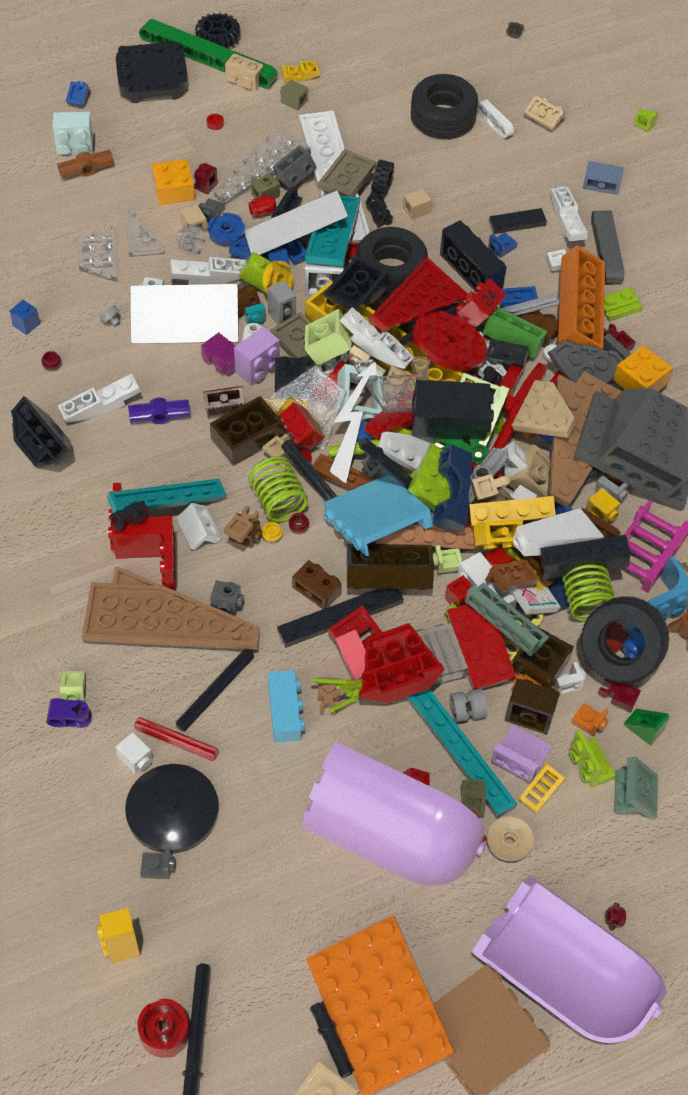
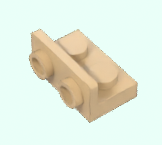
[524,95,566,131]

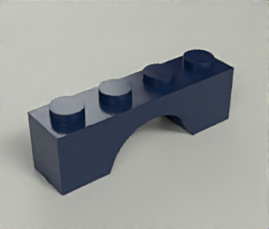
[433,445,472,534]

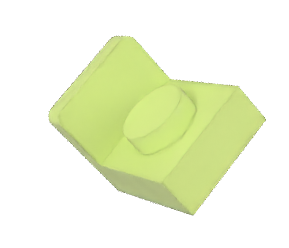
[60,671,86,701]

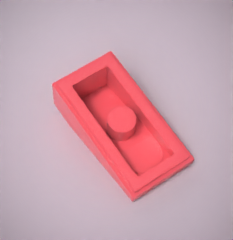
[335,629,366,680]

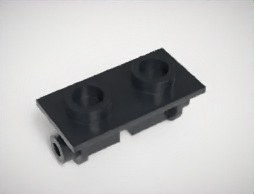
[271,187,303,218]
[365,189,393,228]

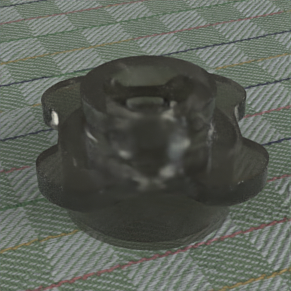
[506,22,524,38]

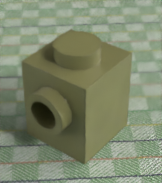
[280,80,308,111]
[251,173,280,199]

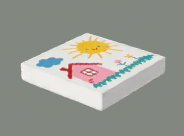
[510,580,560,615]

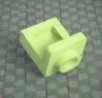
[433,545,462,574]

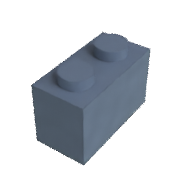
[583,161,624,195]

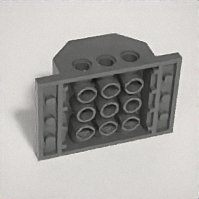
[574,389,688,511]

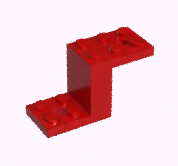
[108,483,175,591]

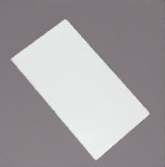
[245,191,348,255]
[131,285,238,343]

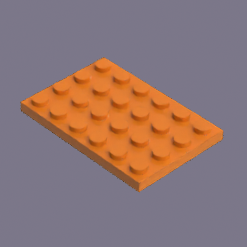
[306,915,456,1095]

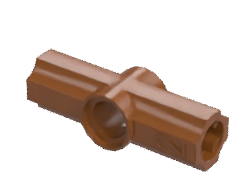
[57,149,114,178]

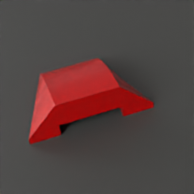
[359,623,445,703]

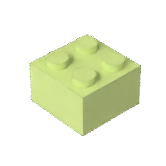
[305,309,351,366]

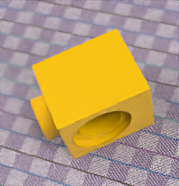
[586,488,621,522]

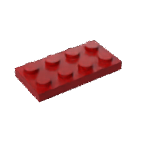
[447,604,516,690]

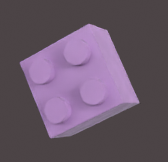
[234,327,280,386]

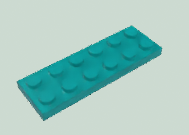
[305,194,360,266]

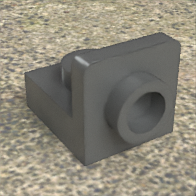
[198,198,225,221]
[140,849,175,879]

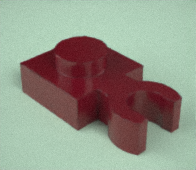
[604,323,636,351]
[598,679,641,712]

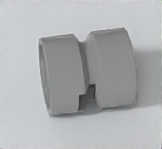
[450,688,487,722]

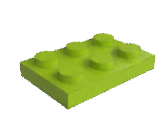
[408,443,450,511]

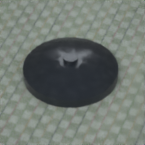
[125,764,219,854]

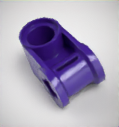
[46,698,92,728]

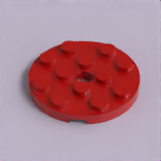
[412,311,488,372]

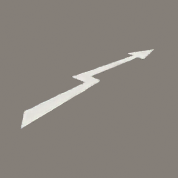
[330,361,377,483]

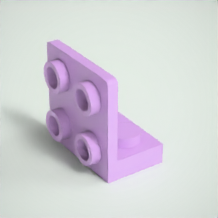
[491,725,552,783]

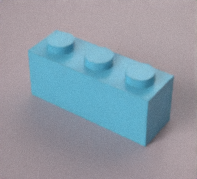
[268,670,305,743]

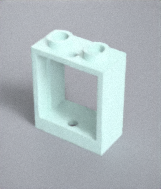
[337,364,382,423]

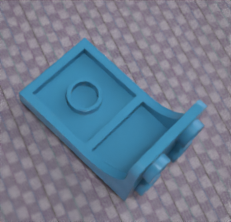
[626,556,688,633]

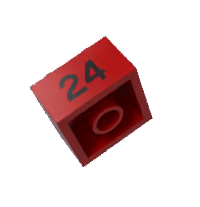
[454,279,506,328]

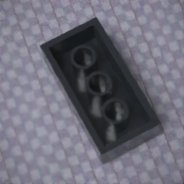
[440,220,507,290]

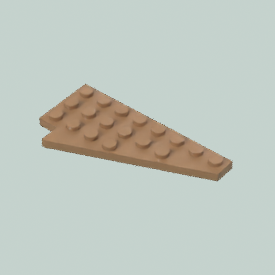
[549,371,622,508]
[82,567,259,650]

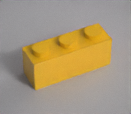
[96,908,140,964]

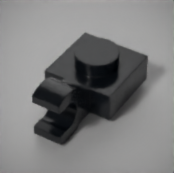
[110,500,149,531]

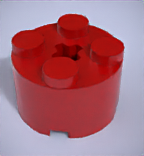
[137,998,190,1058]

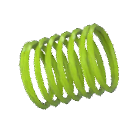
[248,456,308,522]
[562,564,615,621]

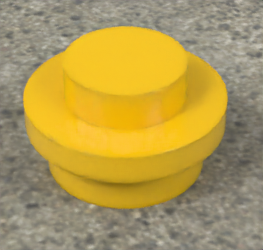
[262,522,282,542]

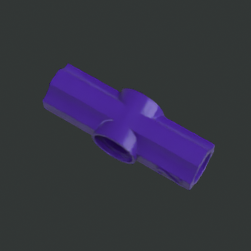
[128,397,190,424]

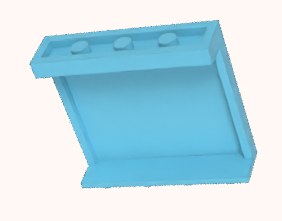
[323,474,433,556]

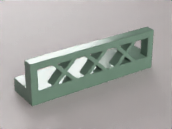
[465,583,549,656]

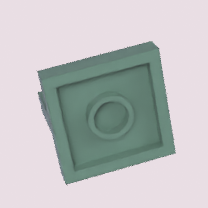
[615,756,658,818]

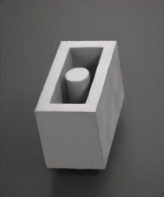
[268,281,296,325]

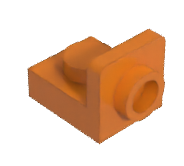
[571,703,609,737]

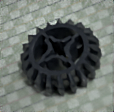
[195,12,241,49]

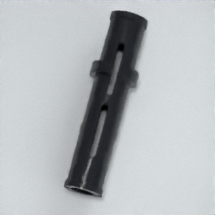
[309,1001,355,1078]

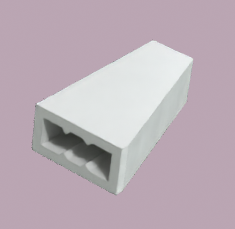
[513,508,604,556]

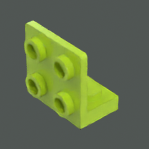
[569,730,616,789]

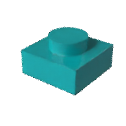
[245,303,266,325]

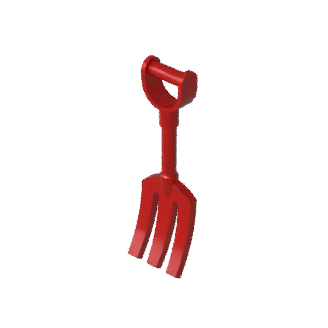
[471,358,564,489]

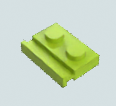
[604,287,643,322]

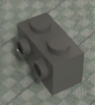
[272,145,317,189]

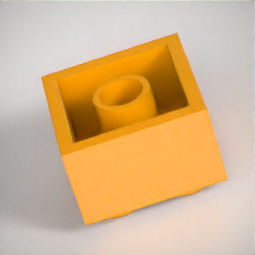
[152,159,195,205]
[613,345,673,391]

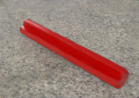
[134,717,218,760]

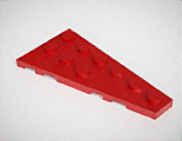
[369,257,468,332]

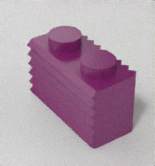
[201,332,236,377]

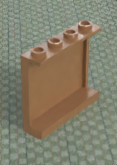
[434,964,550,1095]

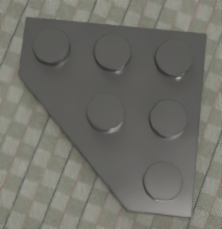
[547,341,623,383]

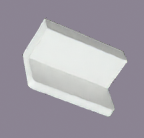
[177,503,221,550]

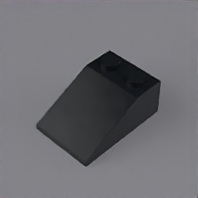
[323,255,388,312]

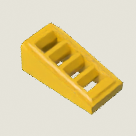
[518,764,565,814]

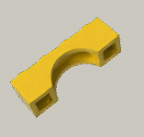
[468,496,556,528]

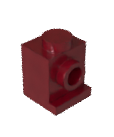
[194,163,218,195]

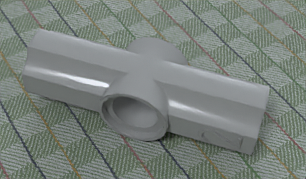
[469,447,508,504]

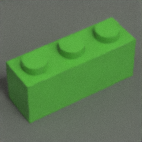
[483,307,548,359]

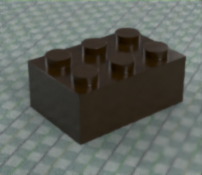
[210,396,283,464]

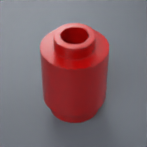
[248,194,277,217]

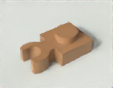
[224,505,259,543]
[317,677,340,716]

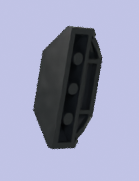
[11,396,71,468]

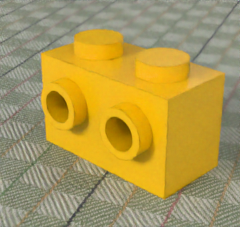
[473,520,523,549]

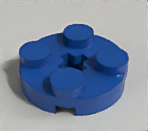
[208,213,245,247]

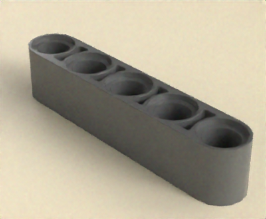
[591,210,624,283]

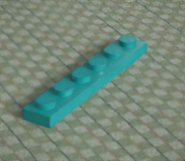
[107,478,227,513]

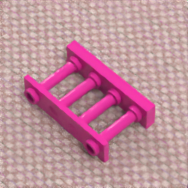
[607,500,688,593]

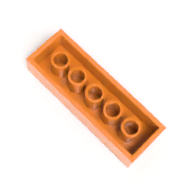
[558,245,605,350]

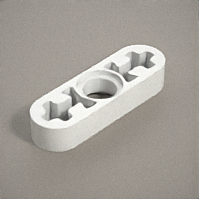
[477,99,514,138]

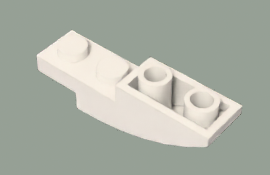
[551,186,588,241]
[169,257,246,285]
[340,307,414,369]
[58,373,141,422]

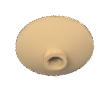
[487,816,534,861]

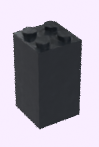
[411,379,494,440]

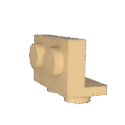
[225,54,263,91]

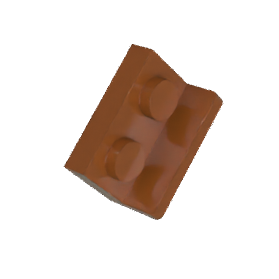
[485,559,539,592]

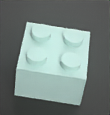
[53,112,93,155]

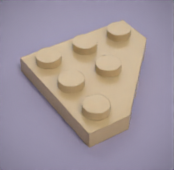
[512,380,576,438]

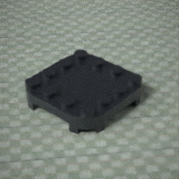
[116,41,188,103]

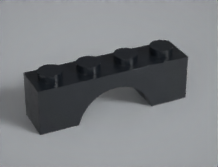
[540,535,631,580]

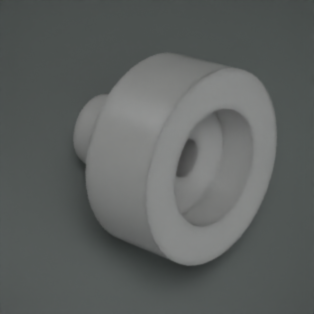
[100,305,120,325]

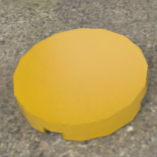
[263,260,294,295]

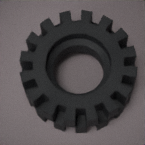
[371,159,395,195]

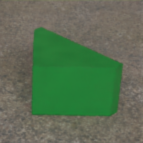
[623,709,670,746]

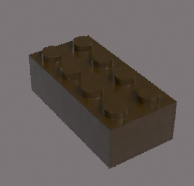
[346,544,434,590]

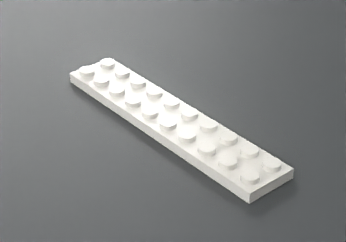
[299,111,370,244]

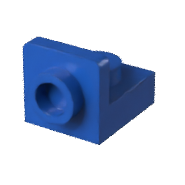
[66,81,91,107]
[488,232,518,258]

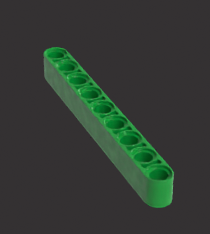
[139,19,278,88]

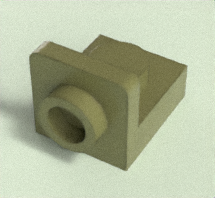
[461,779,486,817]

